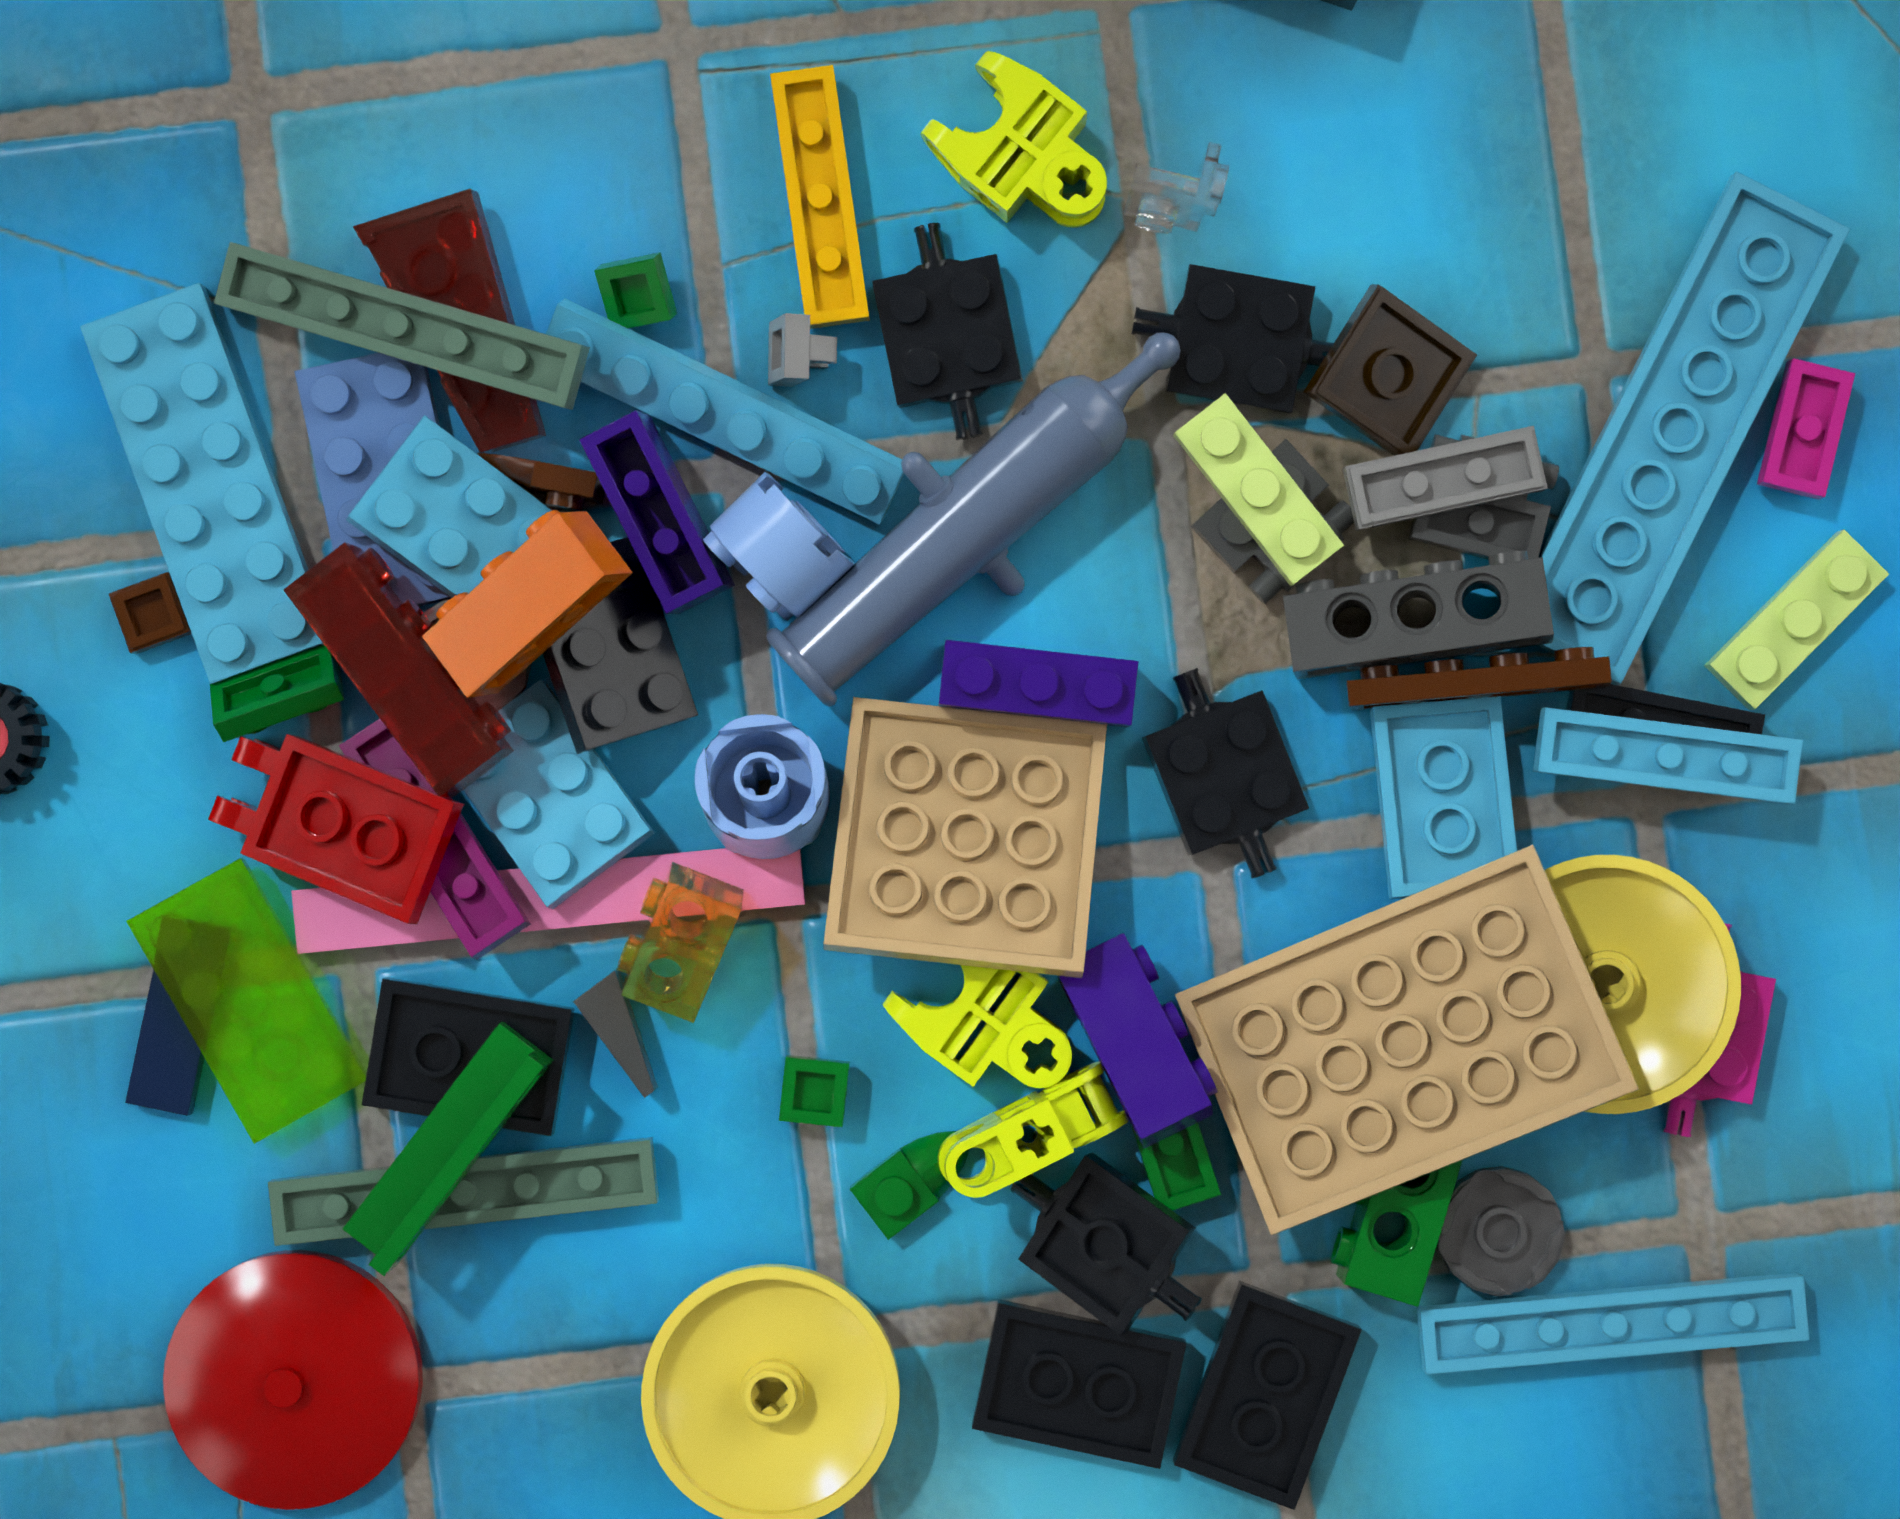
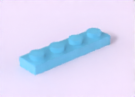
[1533,707,1803,804]

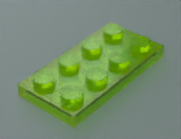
[126,857,367,1144]

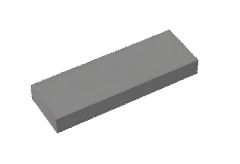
[1342,426,1547,531]

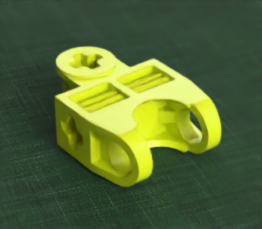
[920,51,1107,228]
[882,965,1072,1088]
[938,1061,1129,1198]

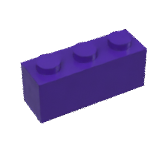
[579,410,735,614]
[939,640,1139,727]
[1057,933,1218,1149]

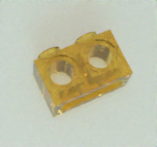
[616,862,744,1023]

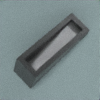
[573,968,658,1098]

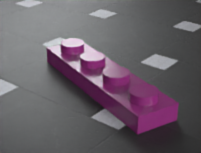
[339,710,531,960]

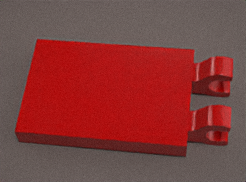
[208,734,464,924]

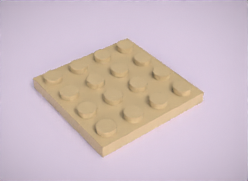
[823,697,1107,978]

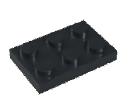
[543,537,698,754]
[361,977,575,1136]
[1173,1280,1362,1510]
[972,1299,1187,1469]

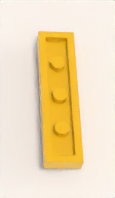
[770,65,870,329]

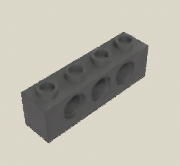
[1283,551,1554,680]

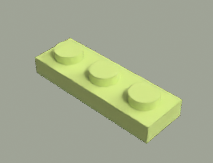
[1173,393,1344,586]
[1704,529,1889,710]

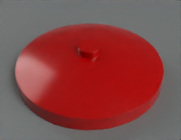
[163,1250,423,1510]

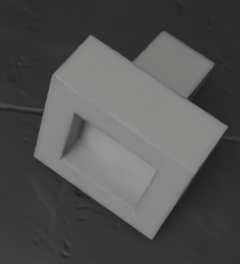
[768,313,837,387]

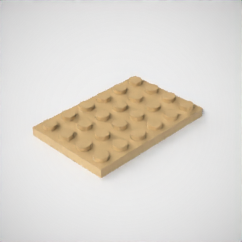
[1175,845,1640,1235]

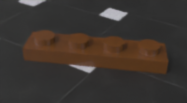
[1347,647,1612,711]

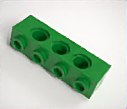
[1331,1160,1463,1307]

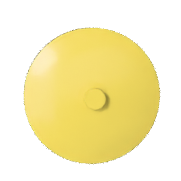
[1545,854,1741,1114]
[641,1264,900,1519]

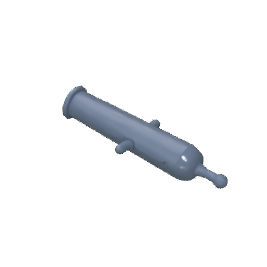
[766,333,1181,707]

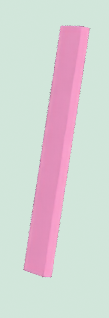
[291,848,806,954]

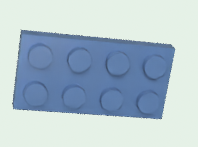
[294,353,451,621]

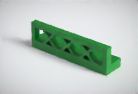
[342,1022,554,1276]

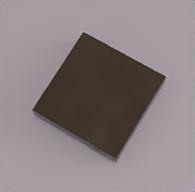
[1303,284,1477,456]

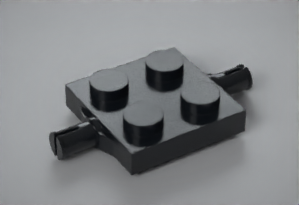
[872,223,1023,440]
[1131,264,1334,414]
[1142,668,1309,879]
[1011,1152,1202,1336]

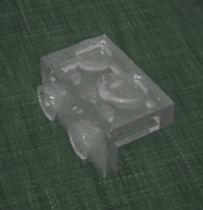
[1123,142,1229,234]

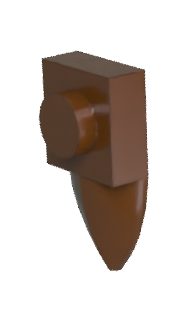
[477,453,605,512]

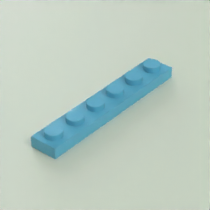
[546,298,904,525]
[1417,1272,1810,1375]

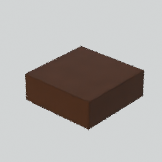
[109,572,192,654]

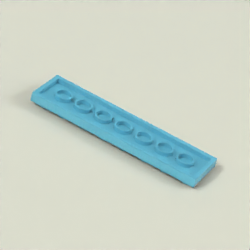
[1537,171,1850,685]

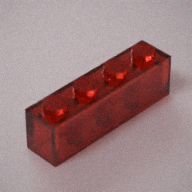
[284,542,514,798]

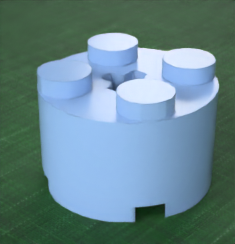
[703,472,855,621]
[695,714,830,859]

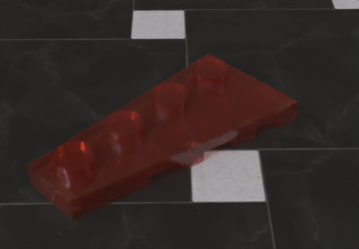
[353,188,546,454]

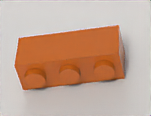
[422,510,633,698]

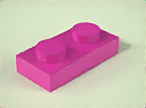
[1757,358,1855,500]

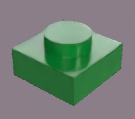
[594,252,677,328]
[779,1055,850,1127]

